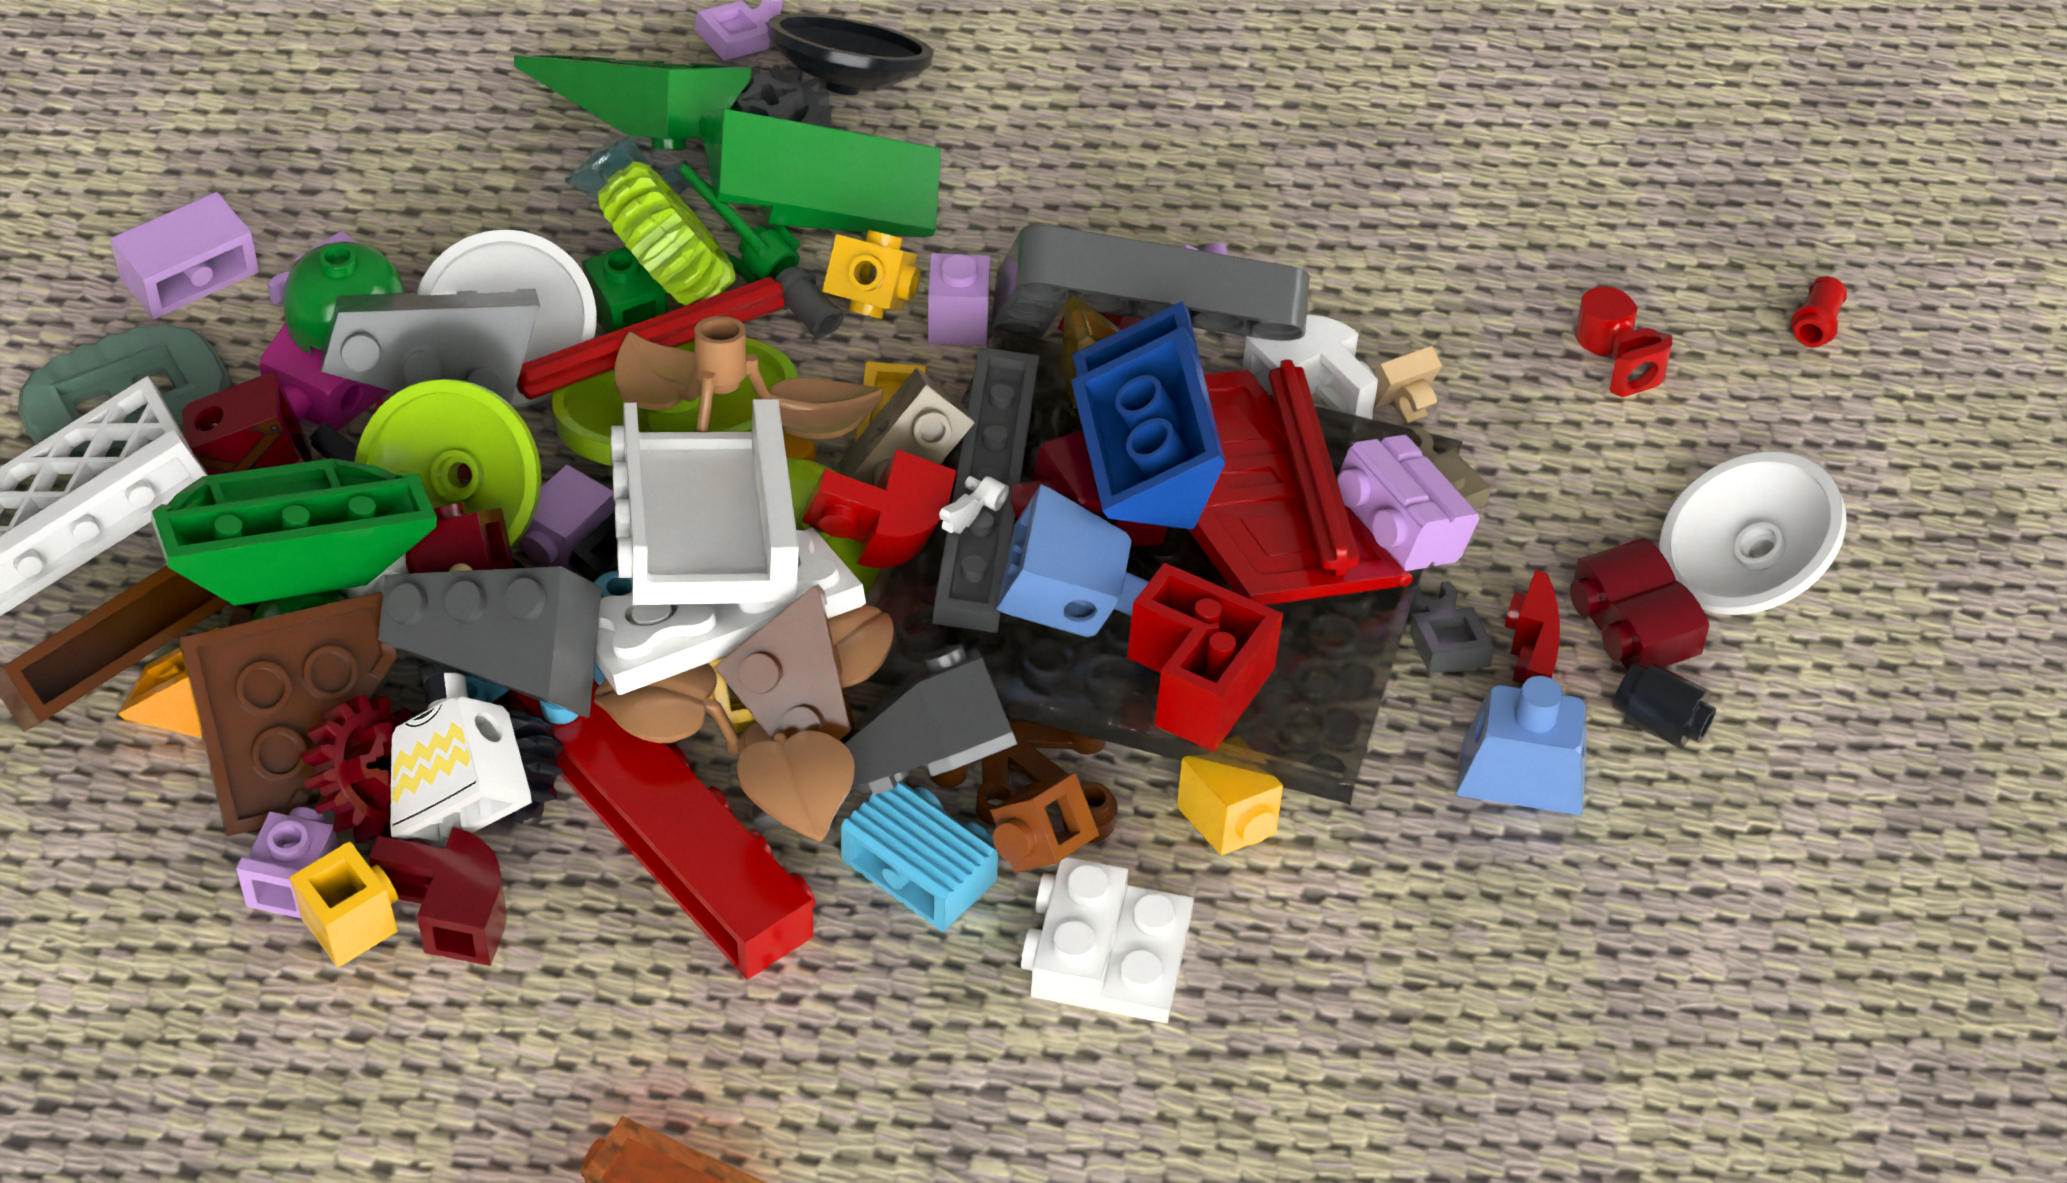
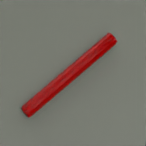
[516,277,785,400]
[1268,359,1360,577]

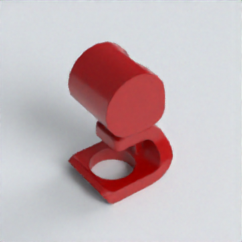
[1575,286,1673,397]

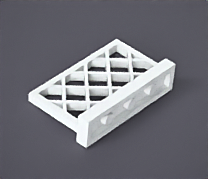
[0,376,208,616]

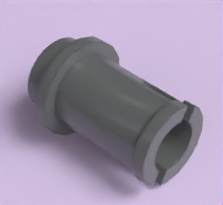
[775,266,844,339]

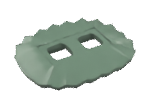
[17,323,232,457]

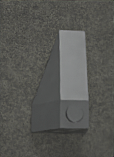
[752,644,1017,832]

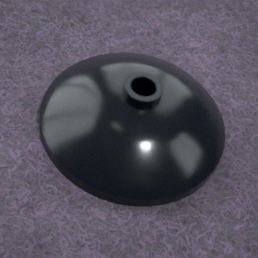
[767,13,934,95]

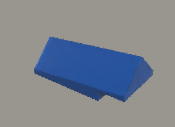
[1071,301,1225,530]

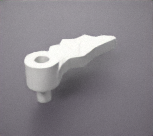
[939,476,1009,534]

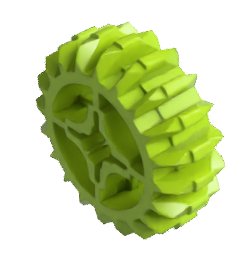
[598,161,735,306]

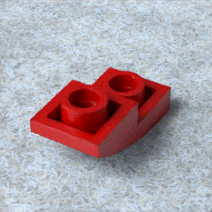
[1504,570,1560,684]

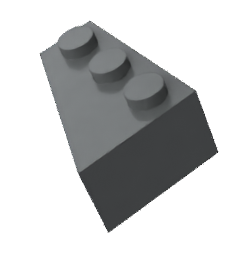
[378,566,602,718]

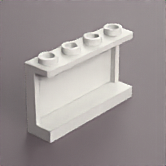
[611,399,799,605]

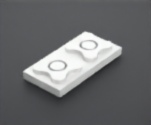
[595,527,866,695]

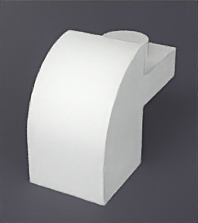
[1242,315,1378,429]

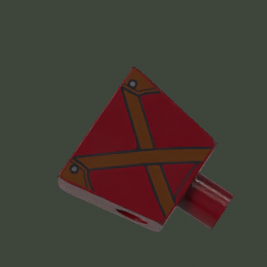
[182,372,312,476]

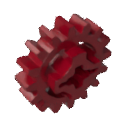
[301,695,411,844]

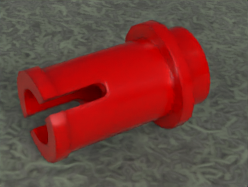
[1791,276,1847,347]

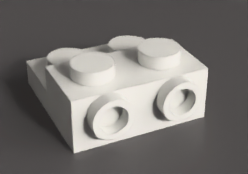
[1021,857,1194,1024]

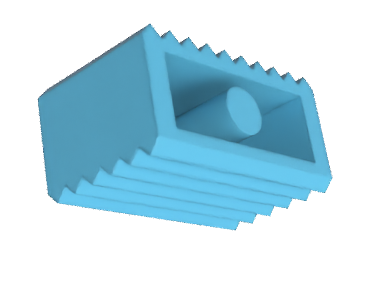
[841,781,998,932]

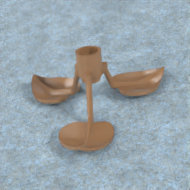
[614,316,883,440]
[594,604,894,842]

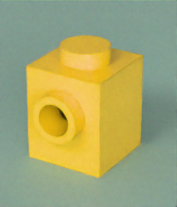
[1177,737,1283,856]
[289,841,398,968]

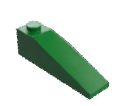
[514,55,751,150]

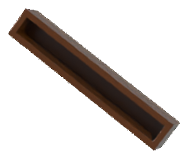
[0,565,230,732]

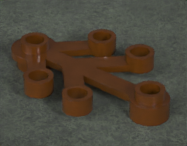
[928,673,1118,843]

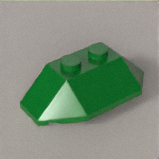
[151,458,437,606]

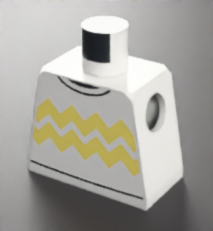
[390,673,532,848]

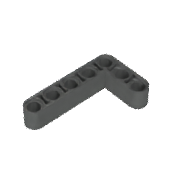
[991,225,1310,341]

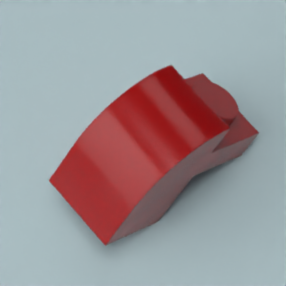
[801,449,957,568]

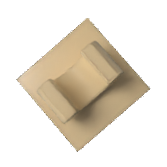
[1374,346,1443,424]

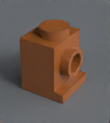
[990,772,1099,873]

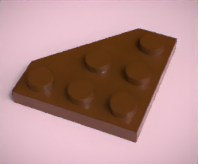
[178,592,397,836]

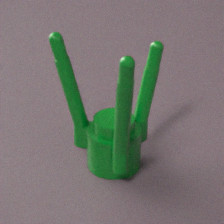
[679,164,801,284]

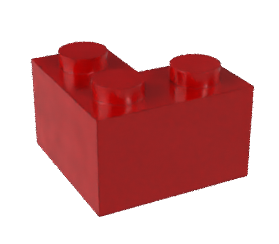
[1127,562,1283,752]

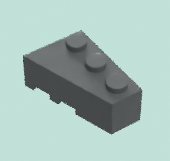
[321,288,540,404]

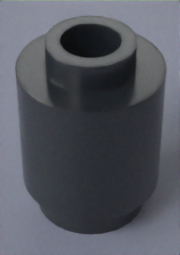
[1613,662,1716,749]

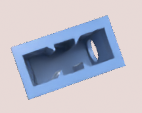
[996,484,1149,637]
[1456,676,1587,815]

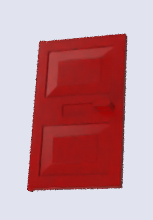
[1188,370,1413,605]

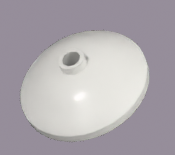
[417,230,597,408]
[1659,452,1847,615]

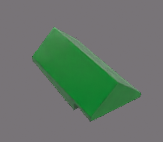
[699,108,941,237]

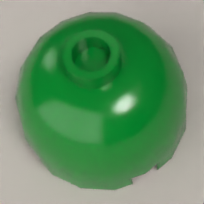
[283,241,405,354]

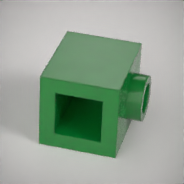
[582,247,668,334]

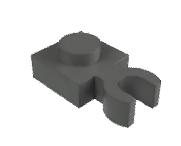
[1406,581,1494,673]

